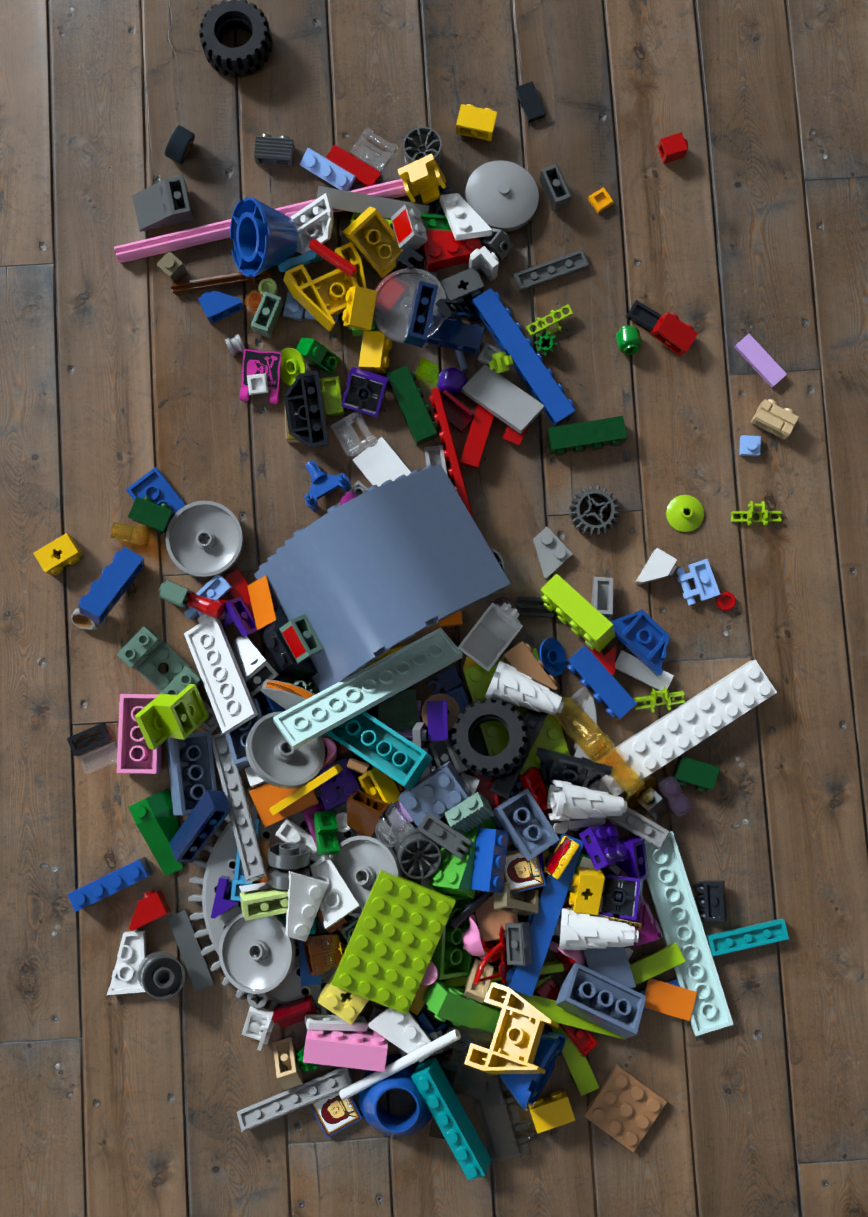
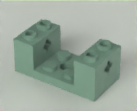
[117,626,203,695]

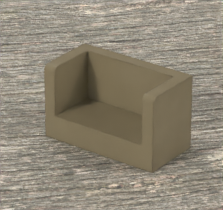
[494,882,538,916]

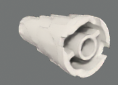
[485,661,564,715]
[547,780,627,821]
[559,908,639,950]

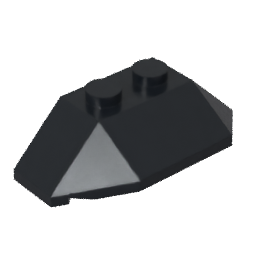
[284,371,329,448]
[261,606,318,681]

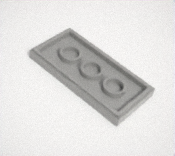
[461,364,544,434]

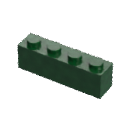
[386,365,439,446]
[546,416,627,456]

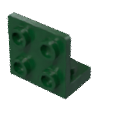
[378,689,419,731]

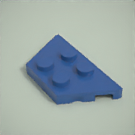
[610,609,670,676]

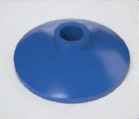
[539,638,566,676]

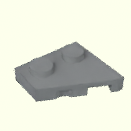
[533,527,573,579]

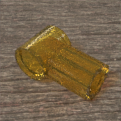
[110,522,152,547]

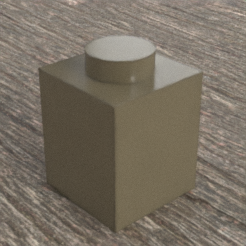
[156,251,187,283]

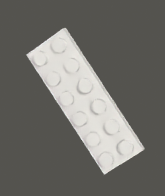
[184,617,258,734]

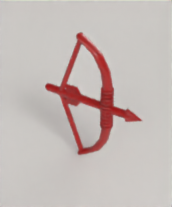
[473,924,513,985]

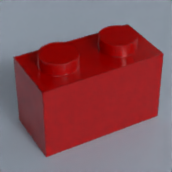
[650,312,698,356]

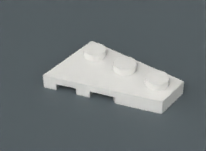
[440,193,492,241]
[310,855,360,930]
[285,871,328,942]
[107,930,146,995]
[368,1008,432,1062]

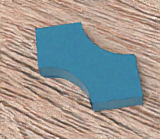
[278,251,323,272]

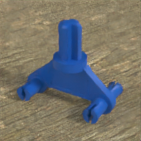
[304,460,351,511]

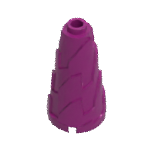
[619,868,663,948]

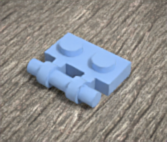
[676,559,720,605]

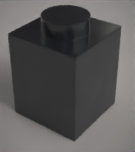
[636,786,669,821]

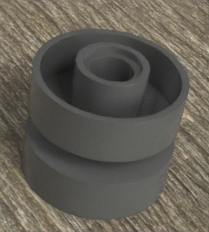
[403,126,444,170]
[393,827,441,879]
[267,842,311,890]
[138,951,185,1000]

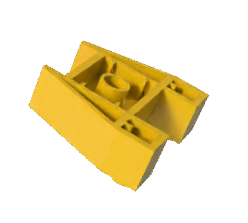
[283,242,367,332]
[464,981,559,1074]

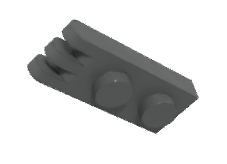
[417,812,474,861]

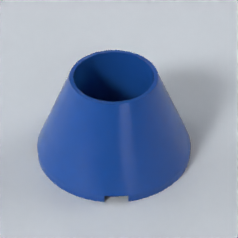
[230,197,298,277]
[498,1031,566,1111]
[358,1054,432,1137]

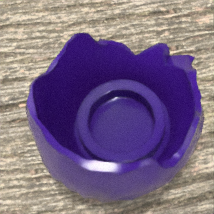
[437,367,468,396]

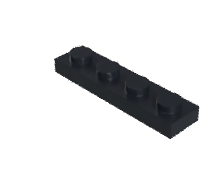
[435,298,480,322]

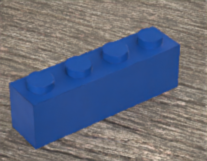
[78,547,145,625]
[566,645,637,719]
[67,857,153,912]

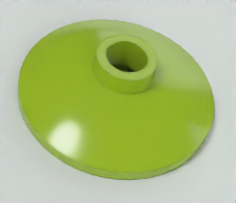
[280,348,306,386]
[666,495,704,532]

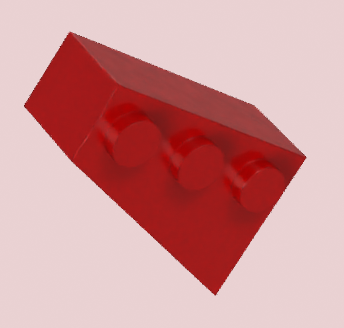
[421,229,482,272]

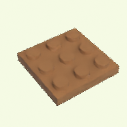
[583,1064,667,1153]

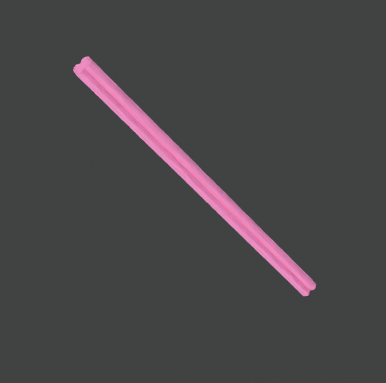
[114,179,407,263]

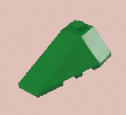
[128,788,184,876]

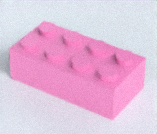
[117,694,162,774]
[303,1028,388,1072]

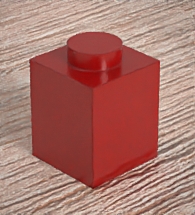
[657,132,688,164]

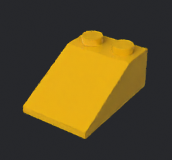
[342,207,403,278]

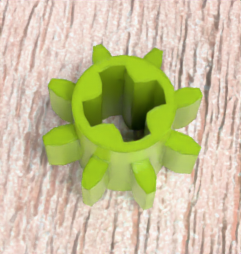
[488,351,513,374]

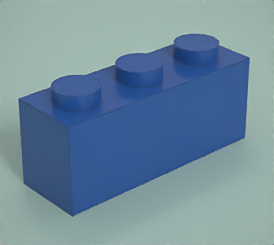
[471,828,509,893]

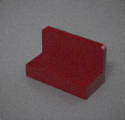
[433,390,474,433]
[272,995,319,1029]

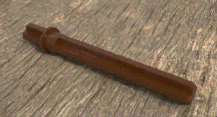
[171,269,272,294]

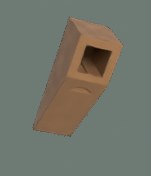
[501,641,557,691]

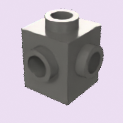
[480,228,514,260]

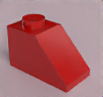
[129,889,171,932]

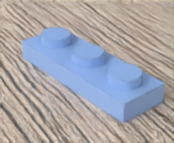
[300,148,356,191]

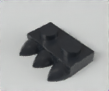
[693,880,727,922]

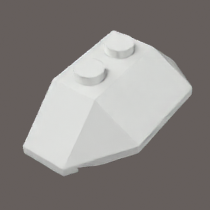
[291,193,334,254]

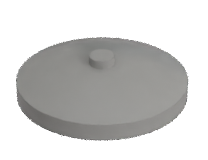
[465,161,539,232]
[166,501,244,578]
[246,712,325,789]
[330,835,402,918]
[219,913,295,994]

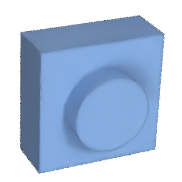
[739,435,761,457]

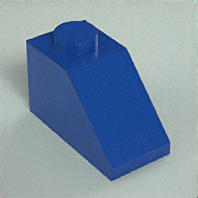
[198,291,244,324]

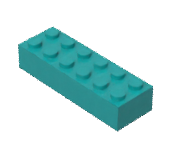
[324,711,433,791]

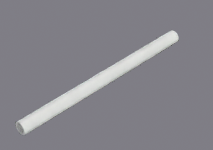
[339,1029,461,1100]

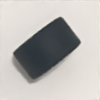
[165,125,195,164]

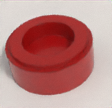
[716,592,736,611]

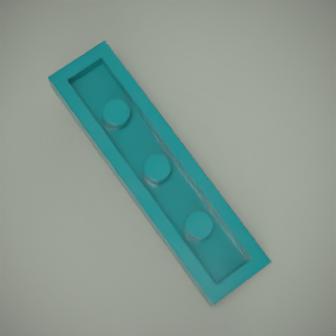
[706,918,789,956]

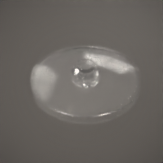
[373,268,447,343]

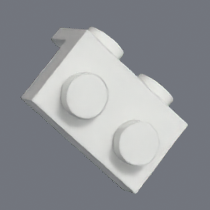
[469,246,499,281]
[241,1006,274,1051]

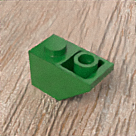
[296,338,341,375]

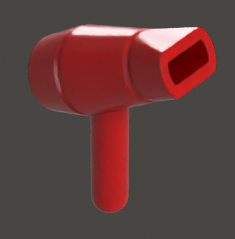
[187,592,234,619]

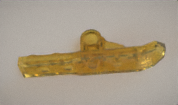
[552,697,645,797]

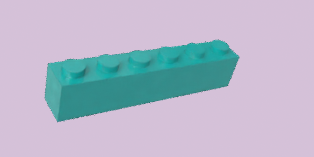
[411,1057,492,1180]

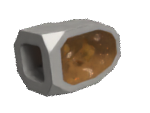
[70,608,107,630]

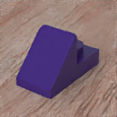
[225,596,260,638]
[211,875,240,919]

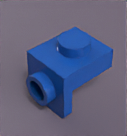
[417,1009,447,1033]

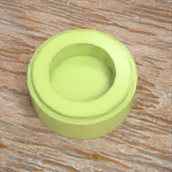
[258,278,278,296]

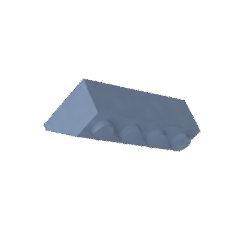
[165,731,217,815]
[555,963,646,1039]

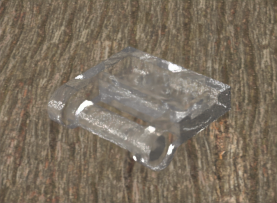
[350,127,399,174]
[330,411,378,458]

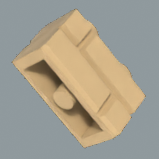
[751,399,799,440]

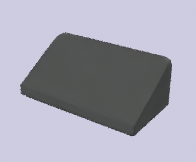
[505,922,532,966]

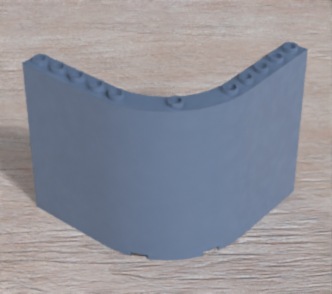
[254,464,511,692]

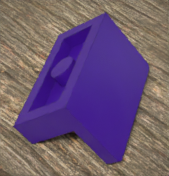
[427,700,448,741]

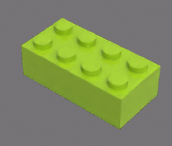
[540,574,615,652]

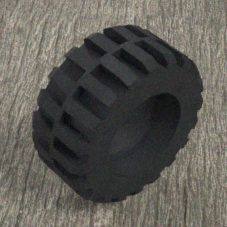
[199,0,272,78]
[452,698,529,778]

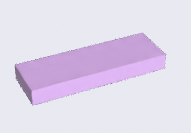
[734,334,787,388]

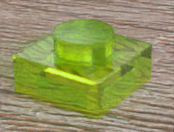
[415,358,439,383]

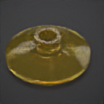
[626,776,658,809]

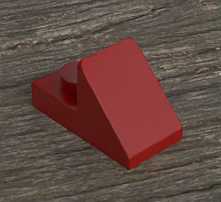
[586,645,616,675]

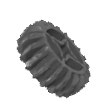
[569,485,620,537]

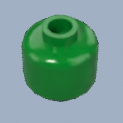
[615,325,642,355]

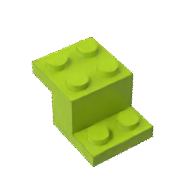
[134,684,209,750]

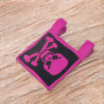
[239,349,282,404]

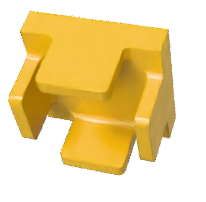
[398,154,446,205]

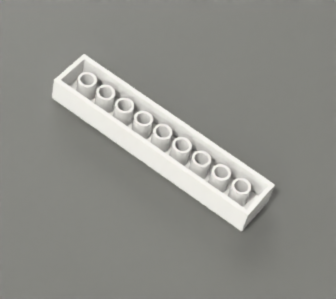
[593,660,777,796]

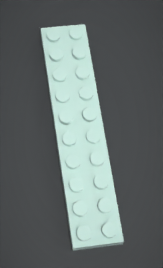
[273,628,462,750]
[644,831,734,1036]

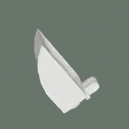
[458,602,523,671]

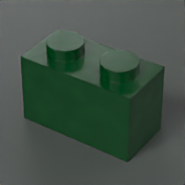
[128,496,176,534]
[672,756,720,792]

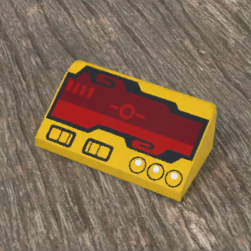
[544,836,579,879]

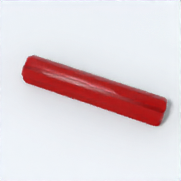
[309,239,358,277]

